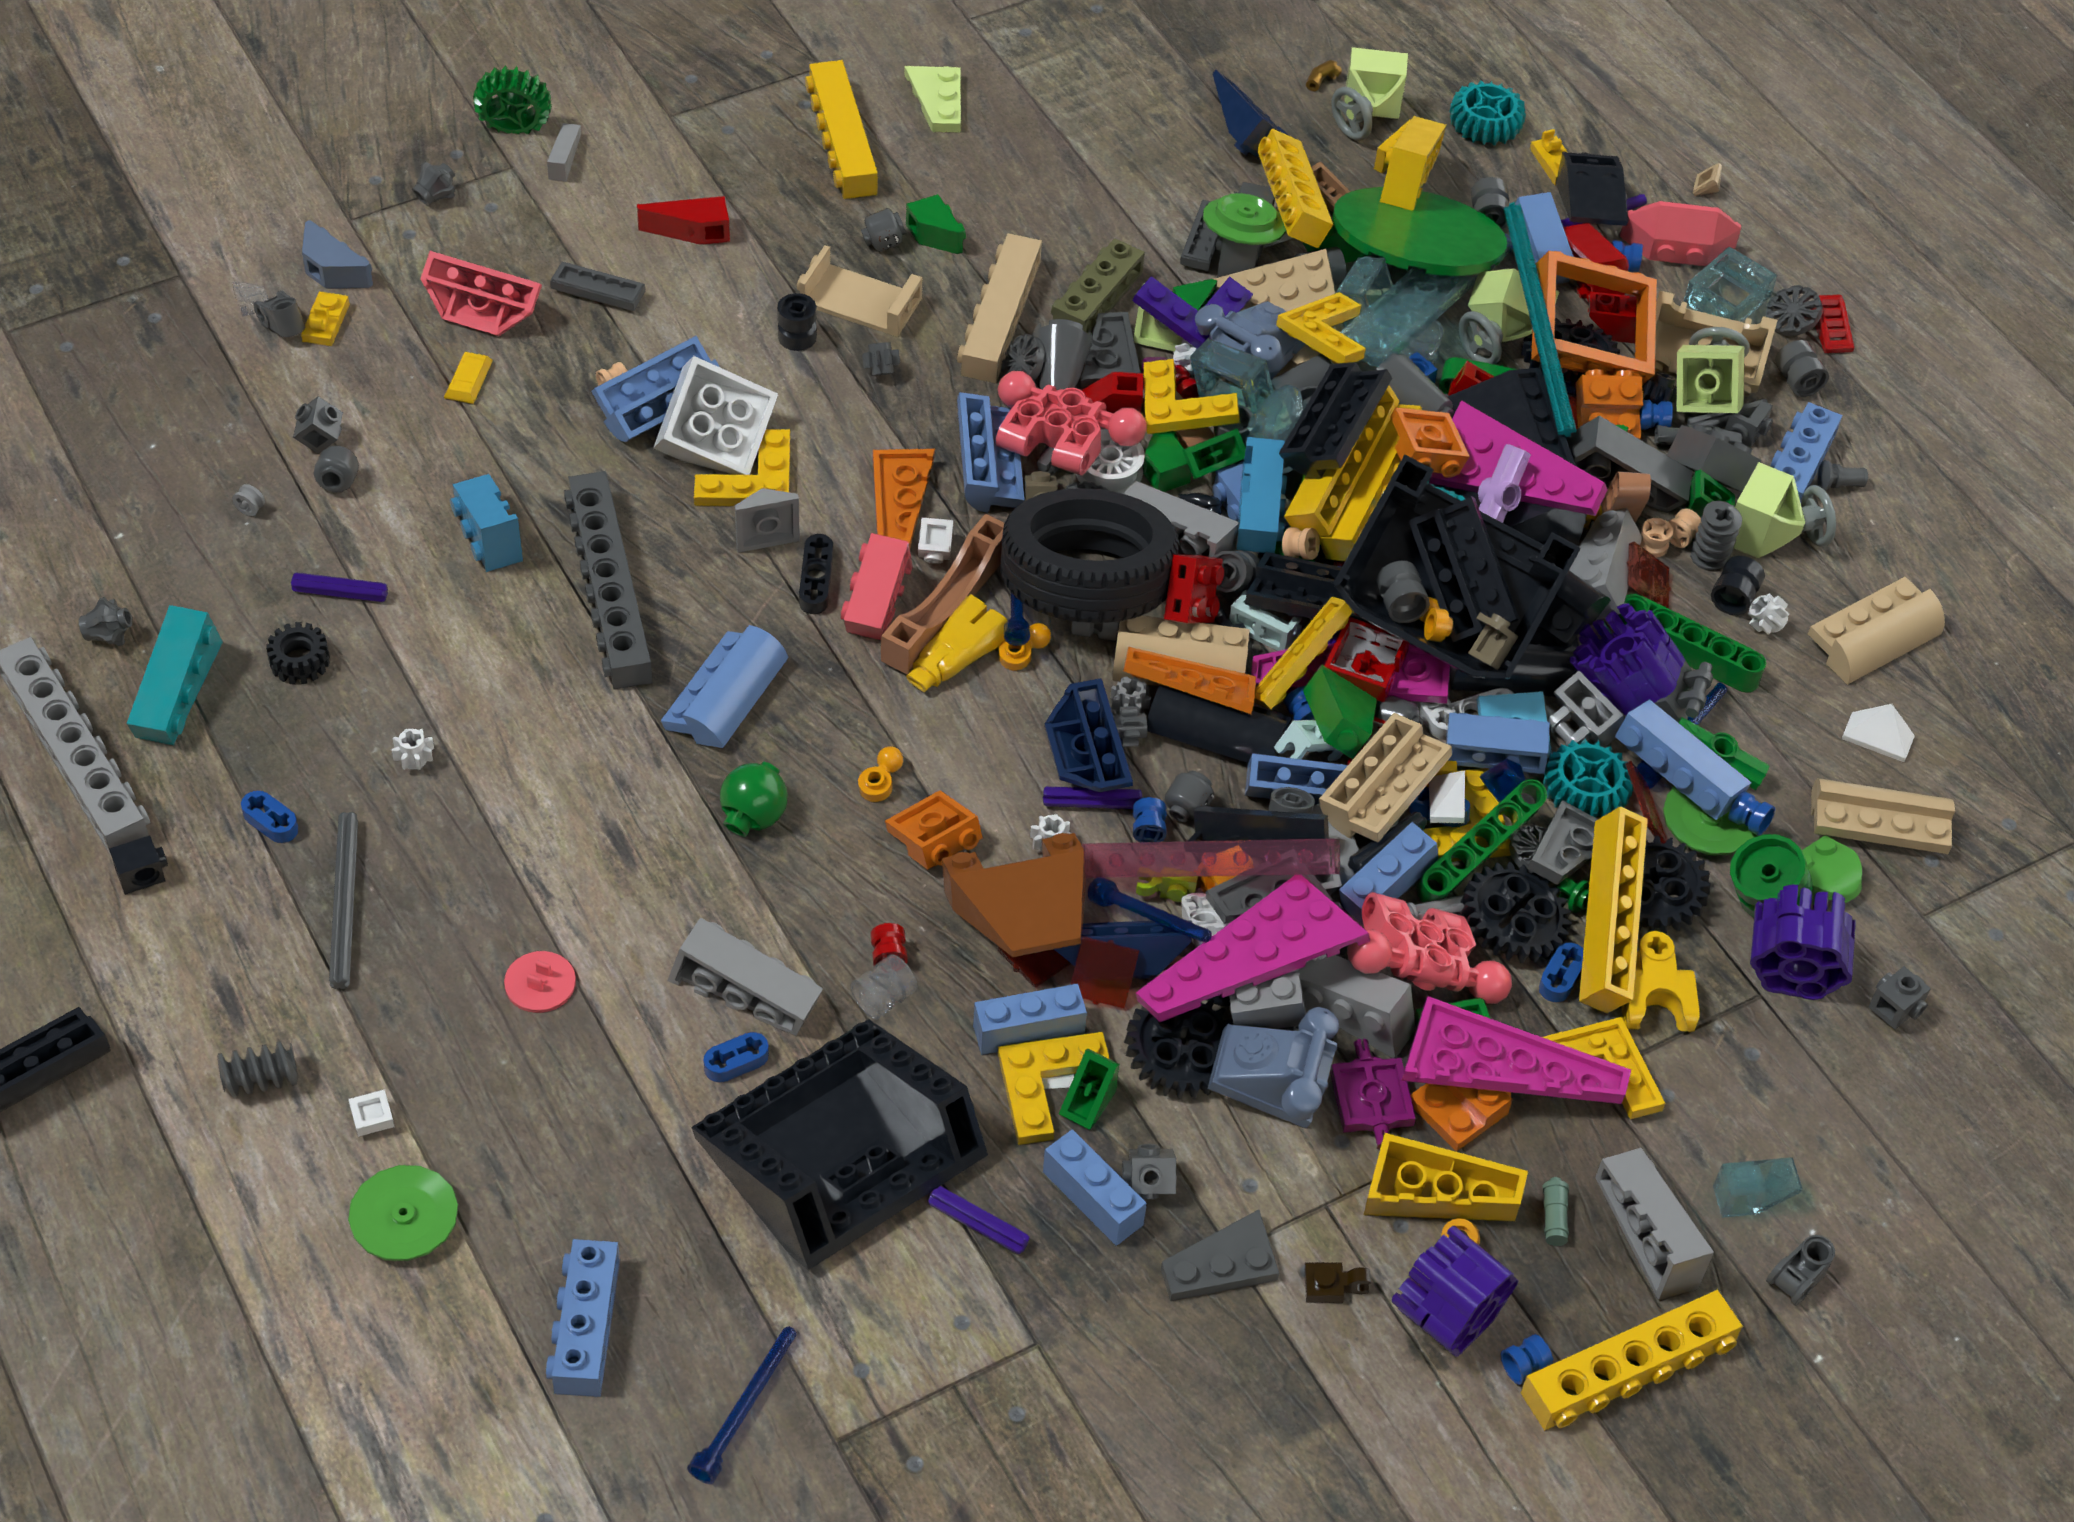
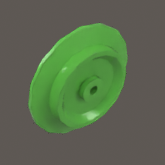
[1203,193,1286,245]
[1663,787,1757,855]
[348,1165,458,1261]

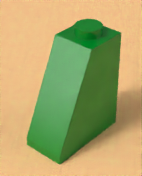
[1303,665,1377,759]

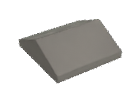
[735,488,800,553]

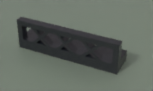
[1186,806,1329,862]

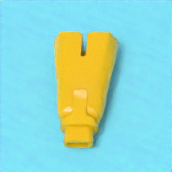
[906,594,1013,692]

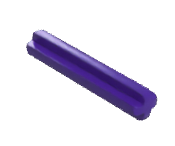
[291,572,388,602]
[1043,786,1143,809]
[928,1186,1030,1254]

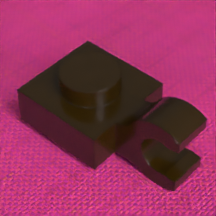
[1304,1262,1371,1303]

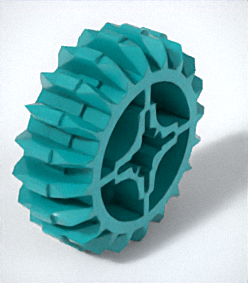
[1449,80,1526,146]
[1543,738,1634,818]

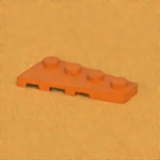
[873,449,935,548]
[1123,647,1256,714]

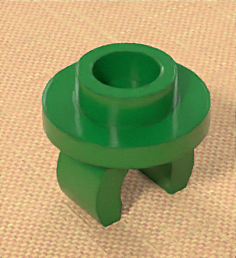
[1557,878,1589,913]

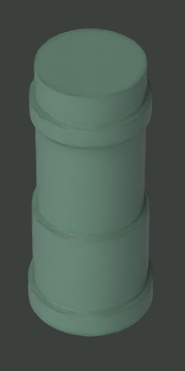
[1542,1177,1569,1246]

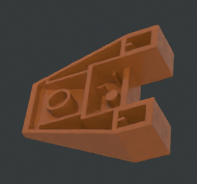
[942,833,1086,957]

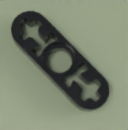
[799,534,833,614]

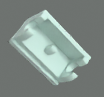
[1229,591,1302,651]
[1274,720,1343,761]

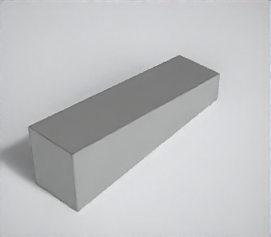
[547,123,581,182]

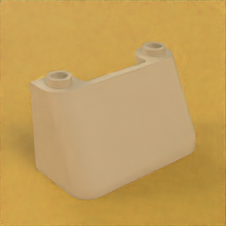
[1655,291,1777,397]

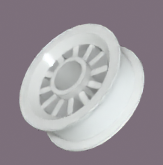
[1076,429,1145,494]

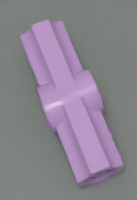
[1478,444,1531,523]

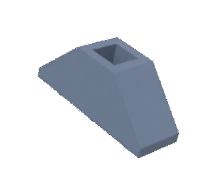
[302,220,373,289]

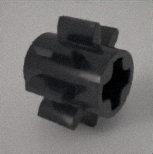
[1642,371,1677,405]

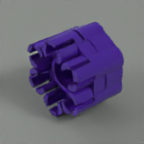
[1570,604,1685,716]
[1750,885,1856,1000]
[1391,1226,1519,1357]

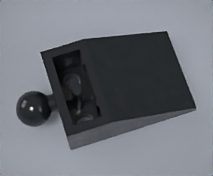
[1556,152,1628,226]

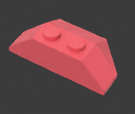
[1620,201,1741,267]
[420,251,542,337]

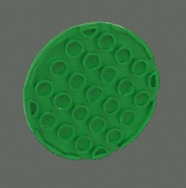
[1332,187,1507,276]

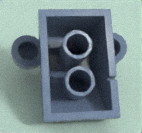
[1194,301,1305,396]
[1207,1007,1339,1128]

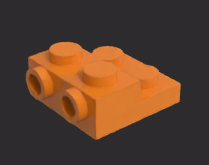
[1576,369,1643,439]
[1390,407,1470,478]
[885,790,983,870]
[1410,1083,1513,1152]

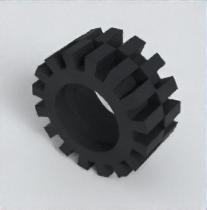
[266,622,330,685]

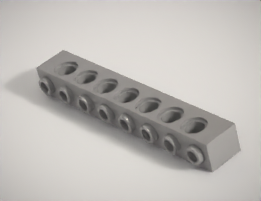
[0,637,151,856]

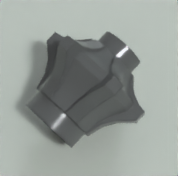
[412,161,455,206]
[79,597,132,646]

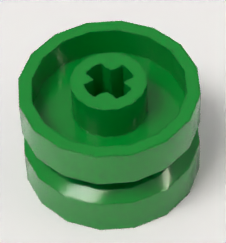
[1730,834,1813,918]

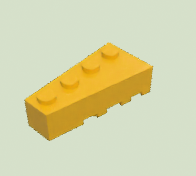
[1380,116,1446,211]
[1364,1133,1528,1221]

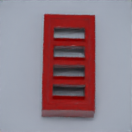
[1810,295,1854,353]

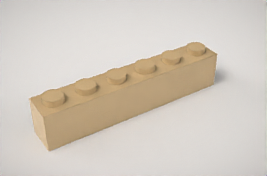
[957,233,1042,383]

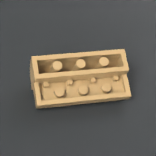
[1808,577,1945,685]
[1112,616,1250,686]
[1319,713,1452,842]
[1811,778,1955,854]

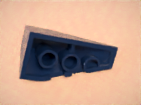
[1212,69,1289,159]

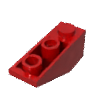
[637,196,730,245]

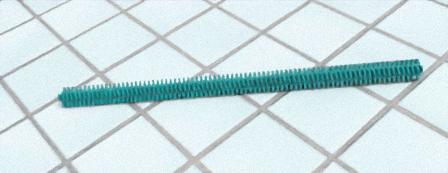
[1504,202,1577,437]

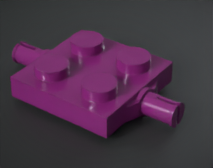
[1330,1039,1416,1150]

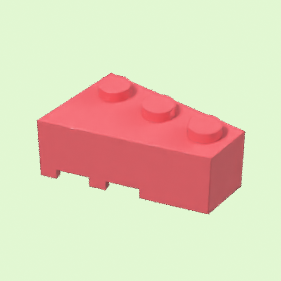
[841,533,913,640]

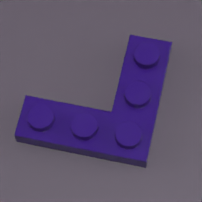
[1132,276,1253,354]

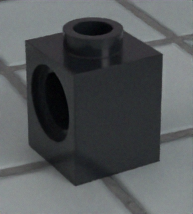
[109,835,168,895]

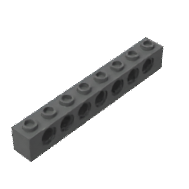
[564,471,653,690]

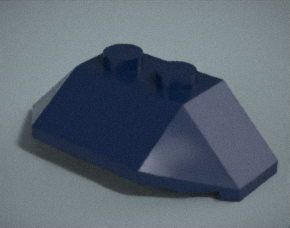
[1044,678,1133,792]
[1054,920,1192,980]

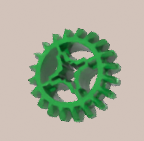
[473,65,552,134]

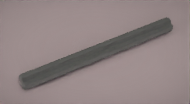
[329,812,358,989]

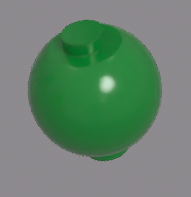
[720,762,788,837]

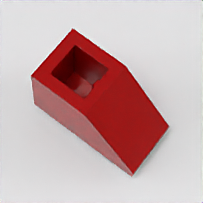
[1589,291,1637,344]
[1082,372,1144,414]

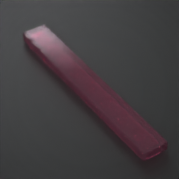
[1082,839,1340,878]

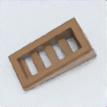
[1311,161,1350,212]

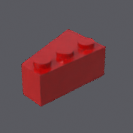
[1563,223,1629,313]

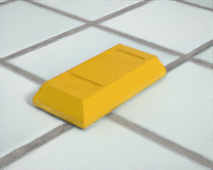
[444,352,493,404]

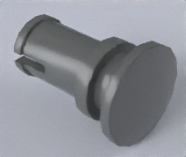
[1817,460,1868,491]

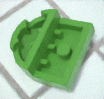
[1802,835,1862,905]

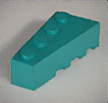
[126,605,223,745]

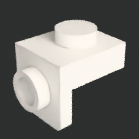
[918,517,953,563]

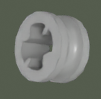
[232,484,265,516]

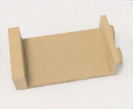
[797,245,923,337]

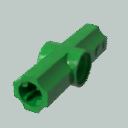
[1678,717,1770,791]

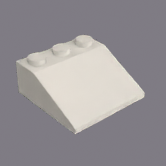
[653,356,778,475]

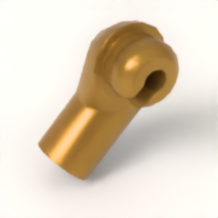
[1306,60,1342,91]

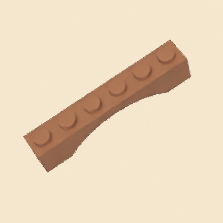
[881,514,1004,675]

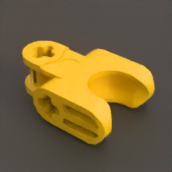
[1621,931,1700,1032]

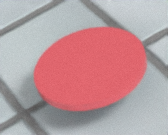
[504,951,576,1013]

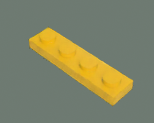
[1254,597,1352,709]

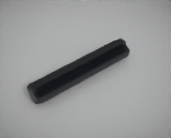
[1348,812,1427,874]

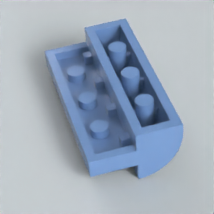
[591,336,720,442]
[957,392,1025,513]
[661,625,789,748]

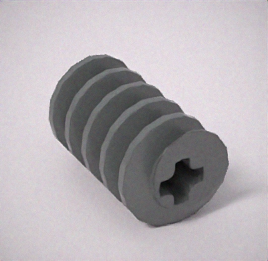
[1690,501,1742,571]
[217,1041,298,1098]

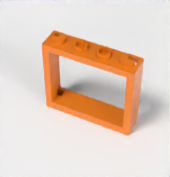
[1531,250,1657,385]

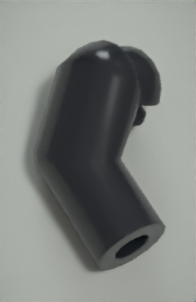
[1178,493,1223,515]

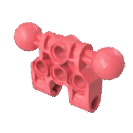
[996,371,1147,476]
[1347,892,1512,1004]

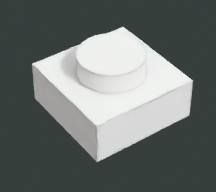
[348,1089,394,1137]

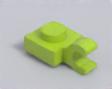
[1136,867,1199,902]

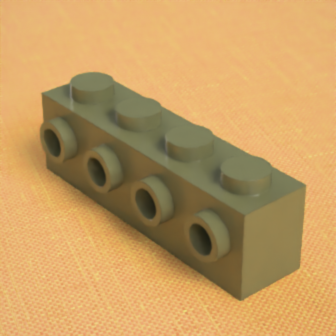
[1051,238,1145,334]

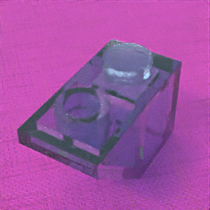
[1713,1157,1802,1218]

